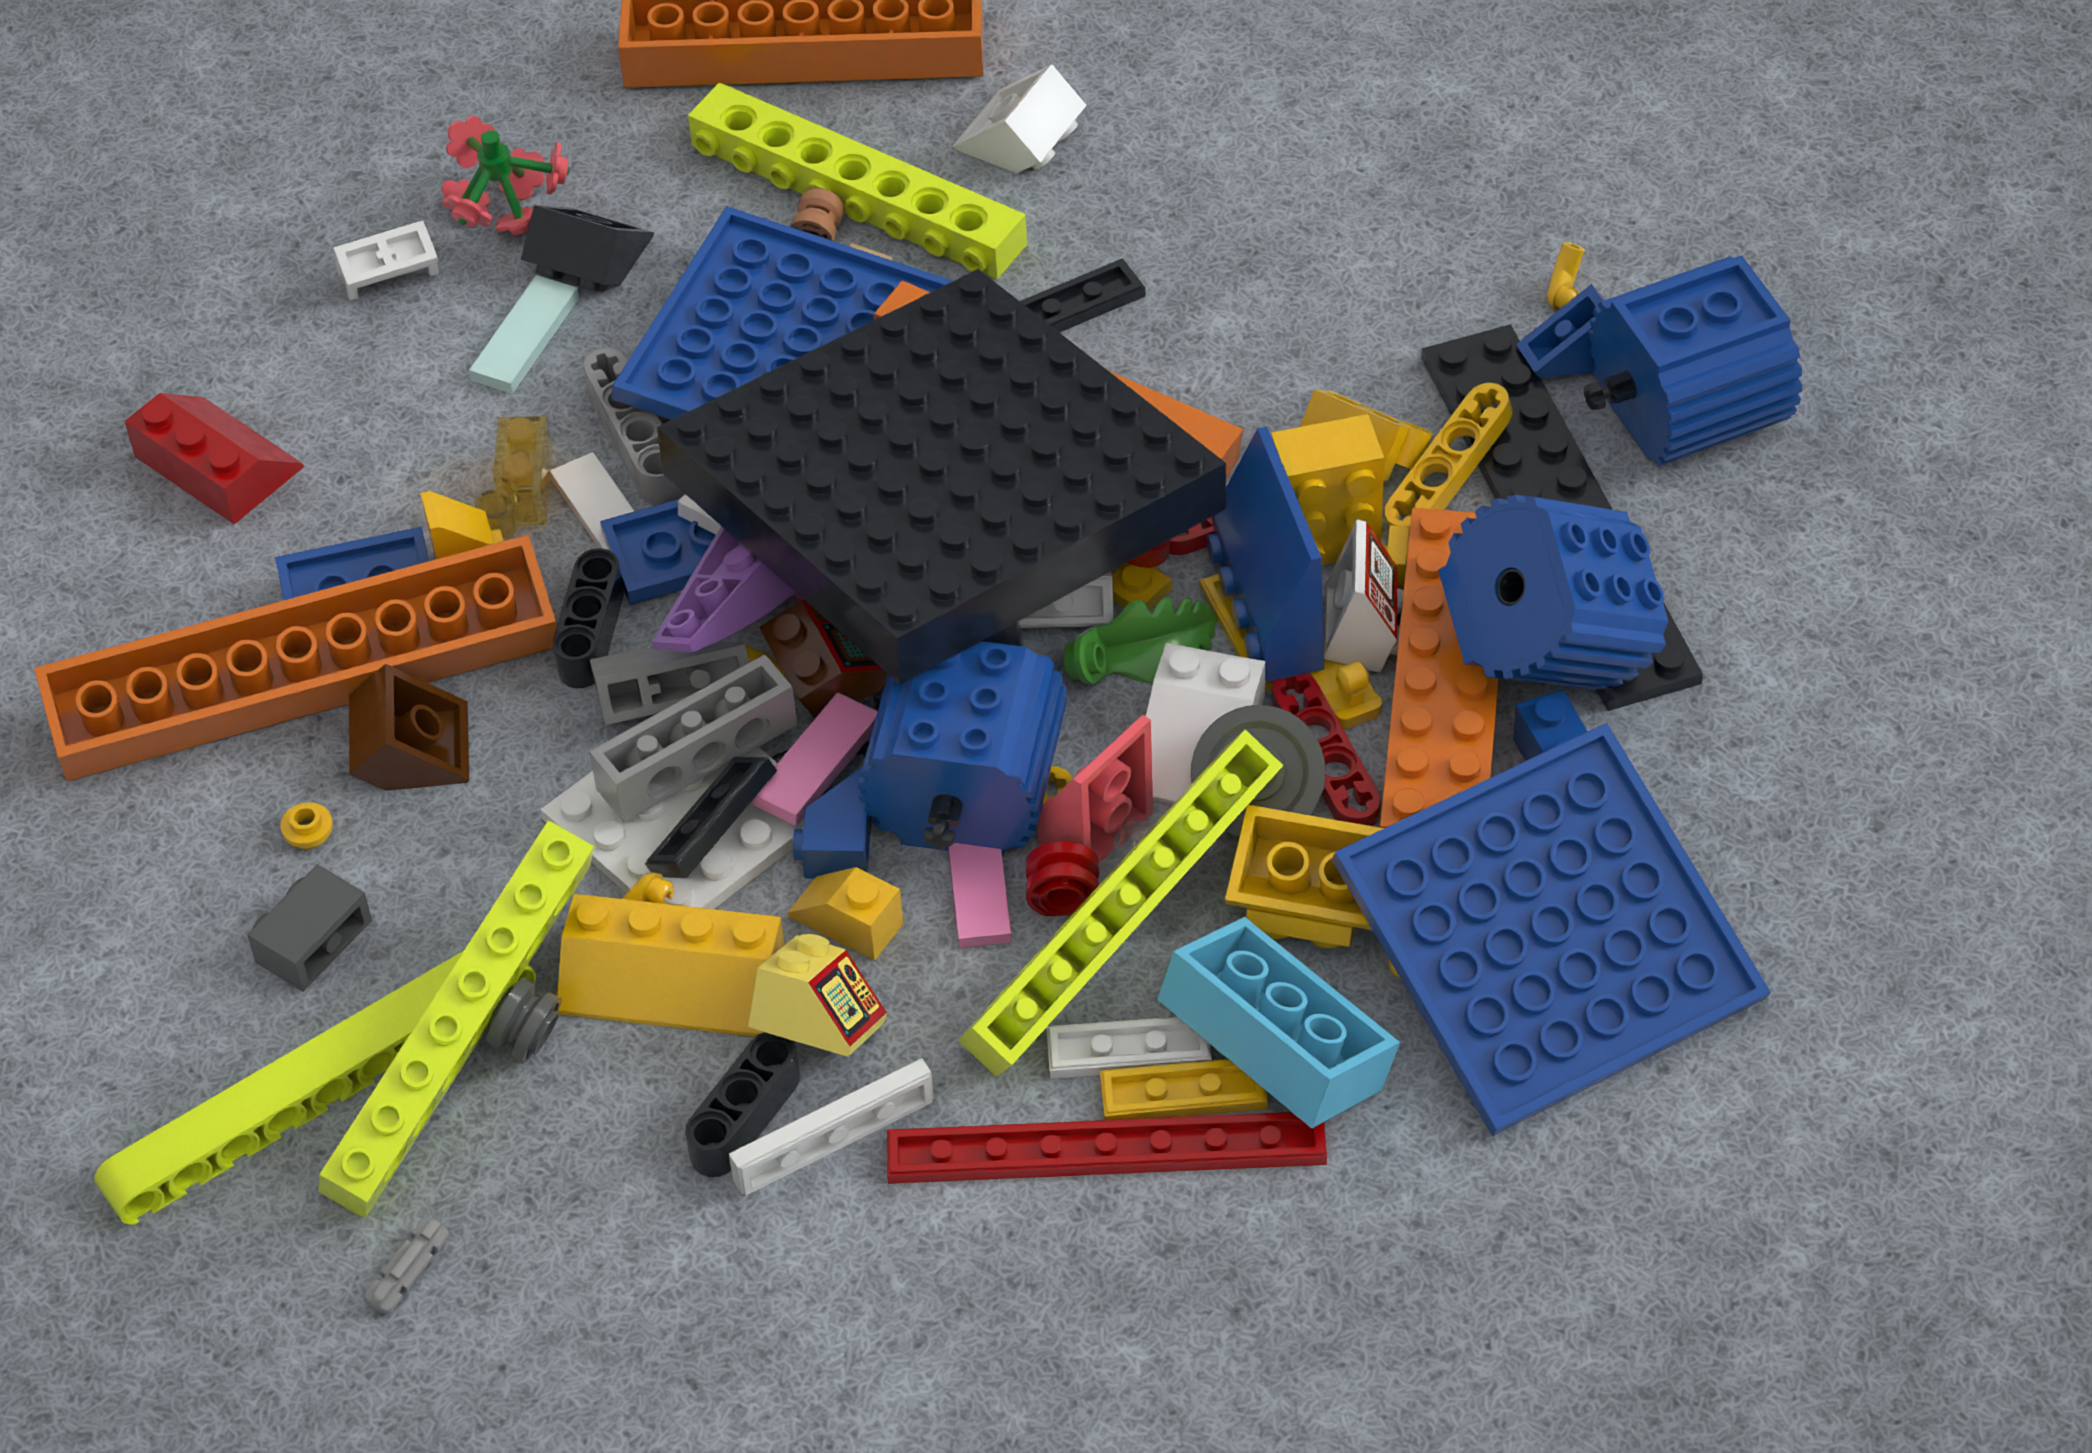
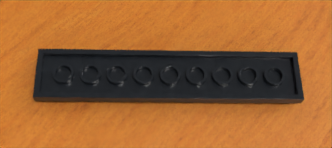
[1421,324,1703,711]

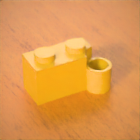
[1300,389,1434,481]

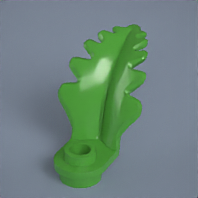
[1064,597,1217,684]

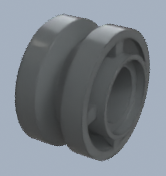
[485,977,562,1064]

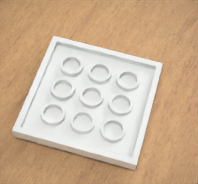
[541,747,804,909]

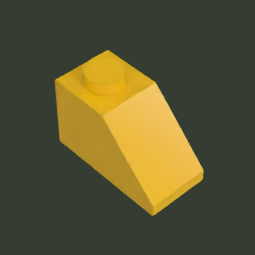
[420,491,503,559]
[787,867,904,961]

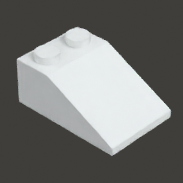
[1146,643,1265,804]

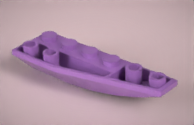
[652,526,796,652]

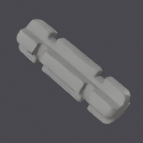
[364,1218,449,1315]

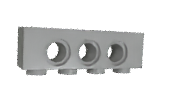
[589,654,798,823]

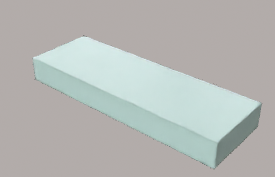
[469,275,579,394]

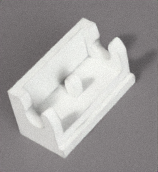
[333,220,439,301]

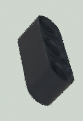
[553,548,624,689]
[685,1032,800,1177]

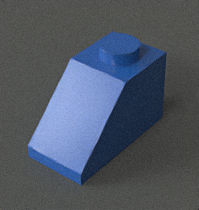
[1516,284,1606,378]
[793,768,872,879]

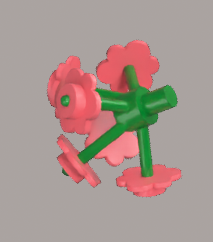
[441,115,570,235]

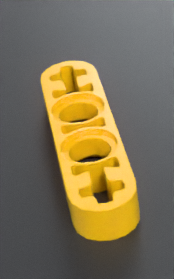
[1385,383,1513,532]

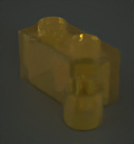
[475,416,553,540]

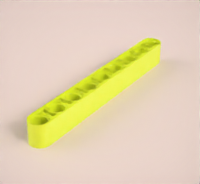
[94,950,536,1225]

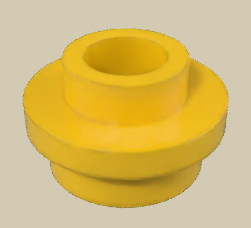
[280,802,333,849]

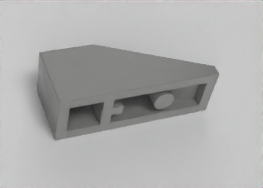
[590,641,749,725]

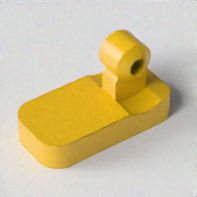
[1309,659,1382,729]

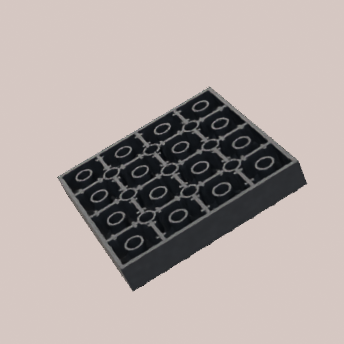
[657,269,1226,685]

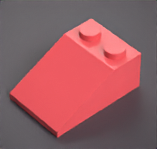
[1037,715,1153,863]

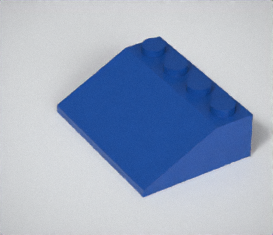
[1206,427,1324,682]

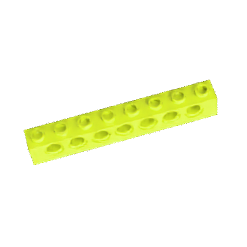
[688,82,1027,279]
[957,730,1284,1077]
[318,820,594,1218]

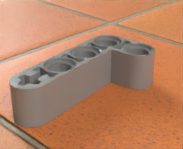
[583,347,685,506]

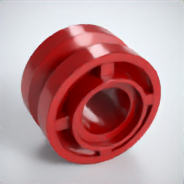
[1026,841,1099,917]

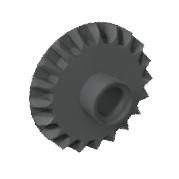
[1191,705,1326,837]

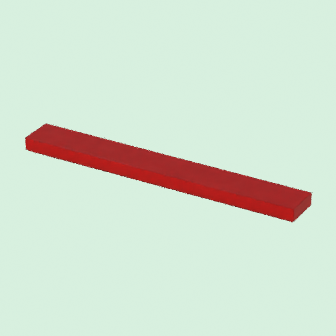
[887,1112,1327,1184]

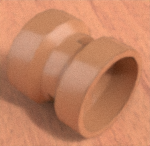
[790,188,845,241]

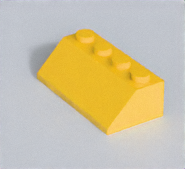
[1225,805,1384,930]
[557,894,785,1037]

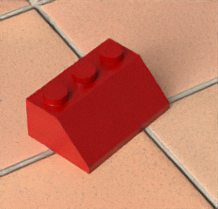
[124,393,304,524]

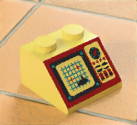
[748,934,887,1057]

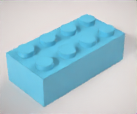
[1157,917,1400,1128]

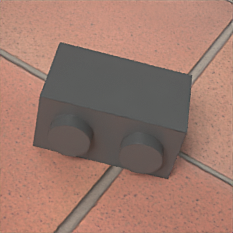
[247,864,372,992]

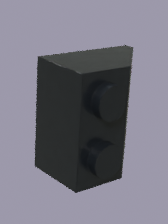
[521,205,654,292]

